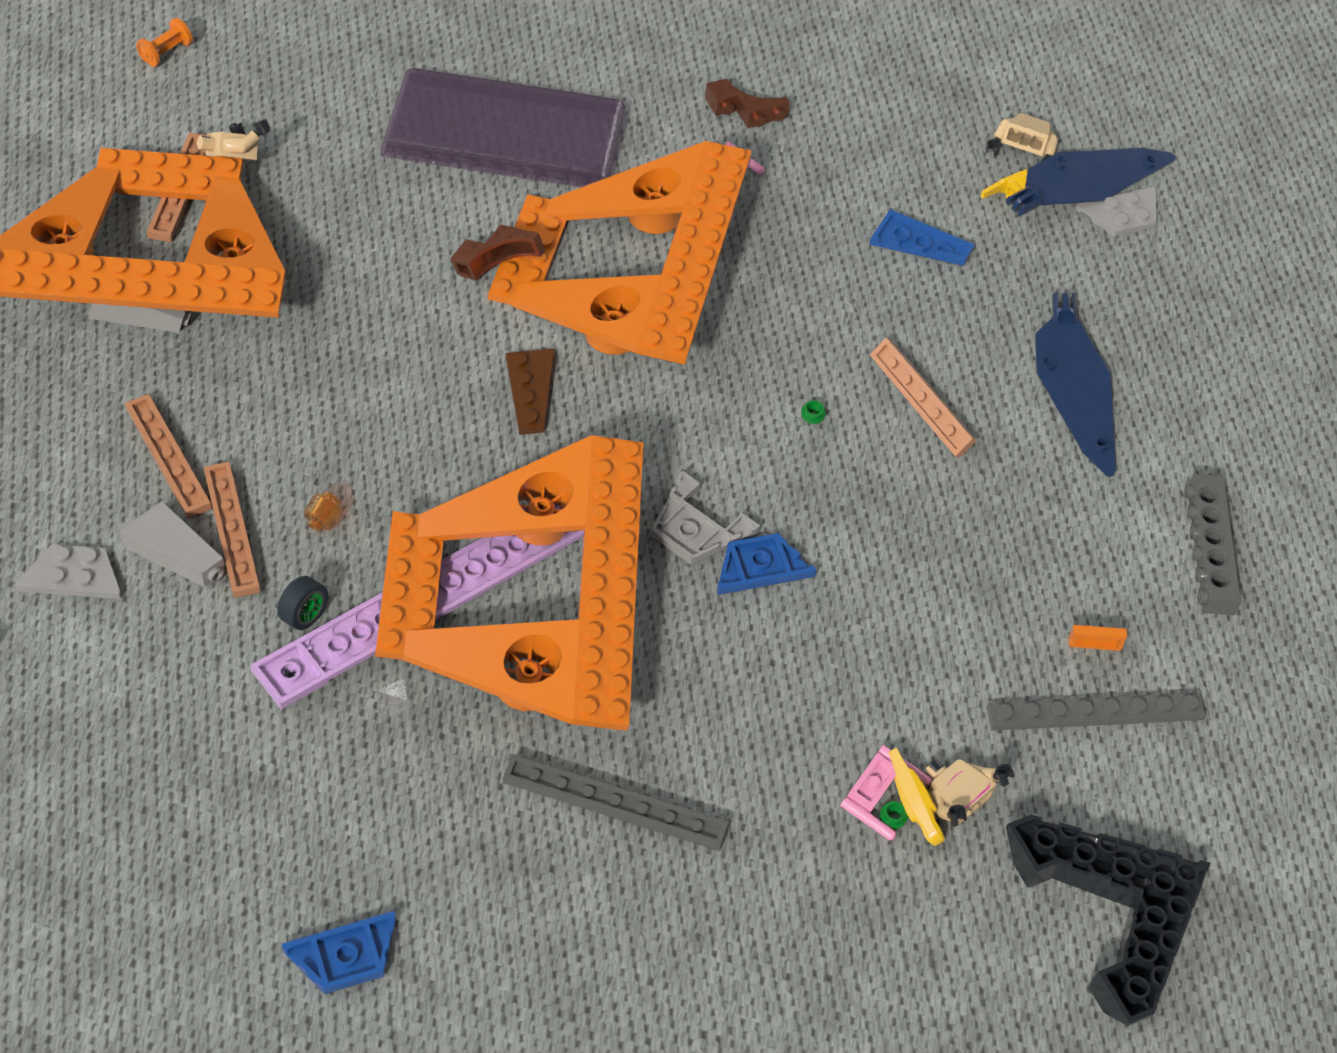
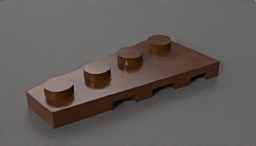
[505,349,554,435]

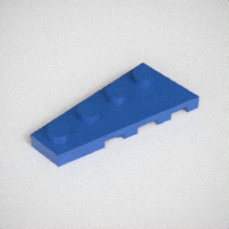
[869,209,974,266]

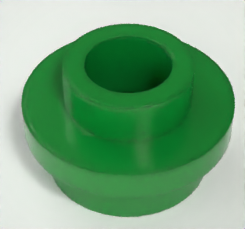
[801,400,826,424]
[880,801,908,829]

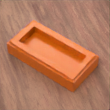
[1068,625,1127,651]

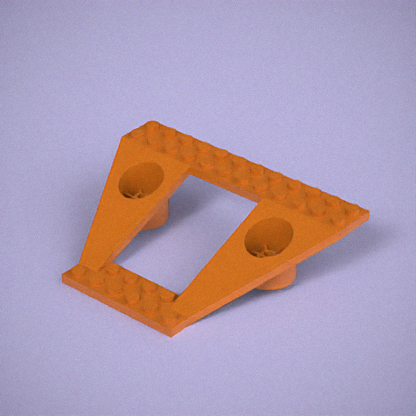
[488,141,752,365]
[0,148,286,318]
[375,435,643,731]

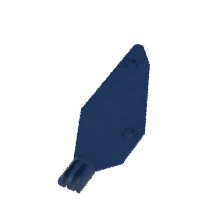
[1006,148,1176,217]
[1035,293,1116,476]

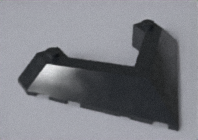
[1006,815,1211,1026]

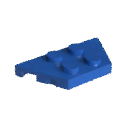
[717,533,816,595]
[282,911,396,994]

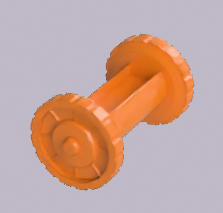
[136,18,193,67]

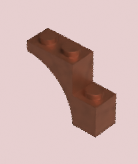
[705,78,790,128]
[450,224,546,281]

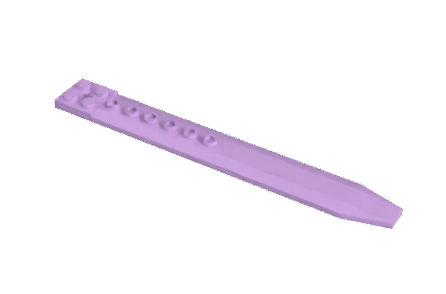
[250,505,584,709]

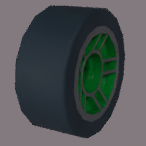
[277,576,328,631]

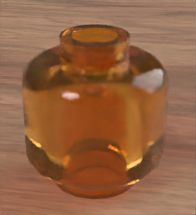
[303,491,343,532]

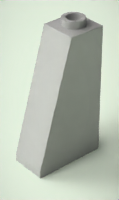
[89,304,191,333]
[119,501,226,587]

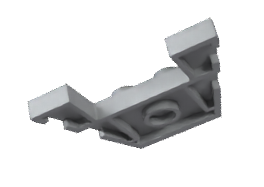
[651,471,760,565]

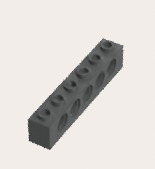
[1184,474,1241,615]

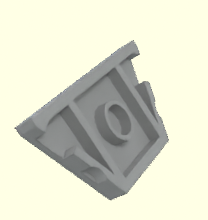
[1075,186,1156,236]
[14,544,121,599]

